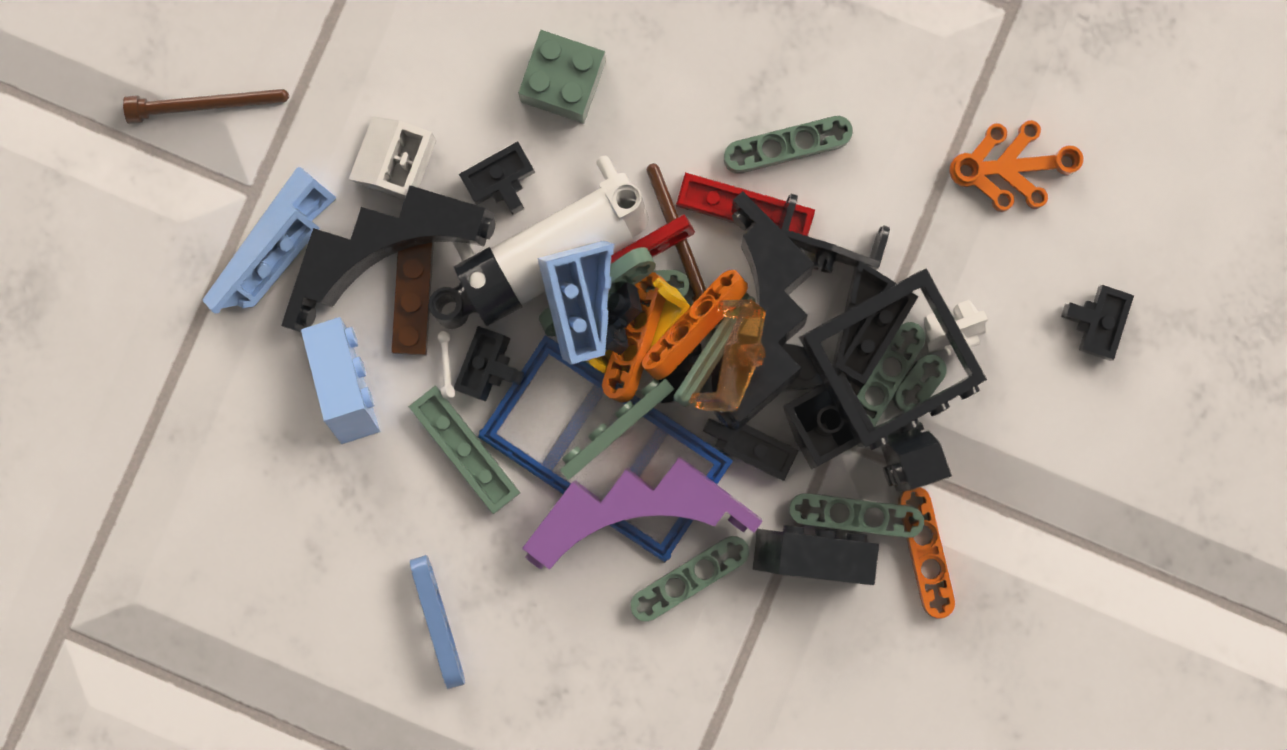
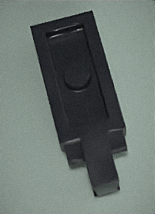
[703,418,799,481]

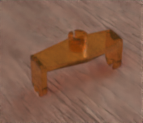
[689,299,766,411]

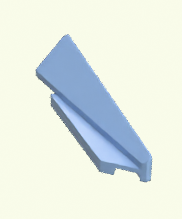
[203,167,337,314]

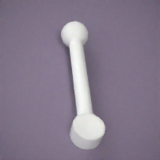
[437,331,455,399]

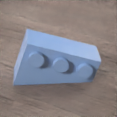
[537,241,614,365]
[301,317,381,444]

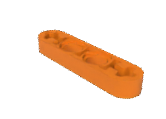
[642,269,748,380]
[602,272,667,403]
[898,487,955,618]

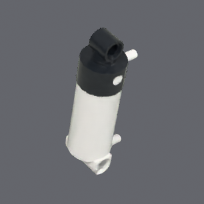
[428,156,649,329]

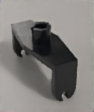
[778,193,890,273]

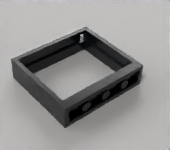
[798,268,987,450]

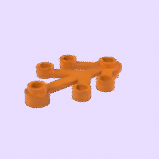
[949,120,1084,212]

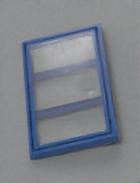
[478,335,733,563]

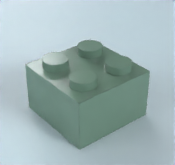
[518,29,606,124]

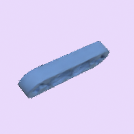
[410,555,465,689]

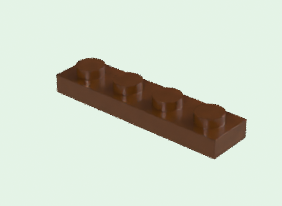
[391,242,434,356]

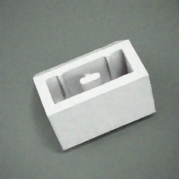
[349,116,437,200]

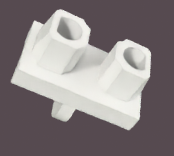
[924,300,988,356]

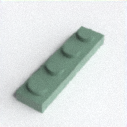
[560,379,675,480]
[408,385,521,514]

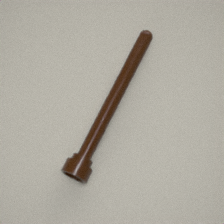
[123,89,289,124]
[646,163,709,313]

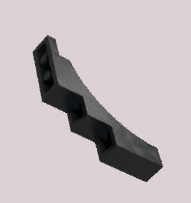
[281,185,496,332]
[714,192,814,431]

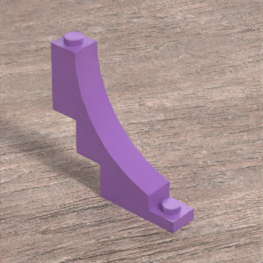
[522,456,763,570]

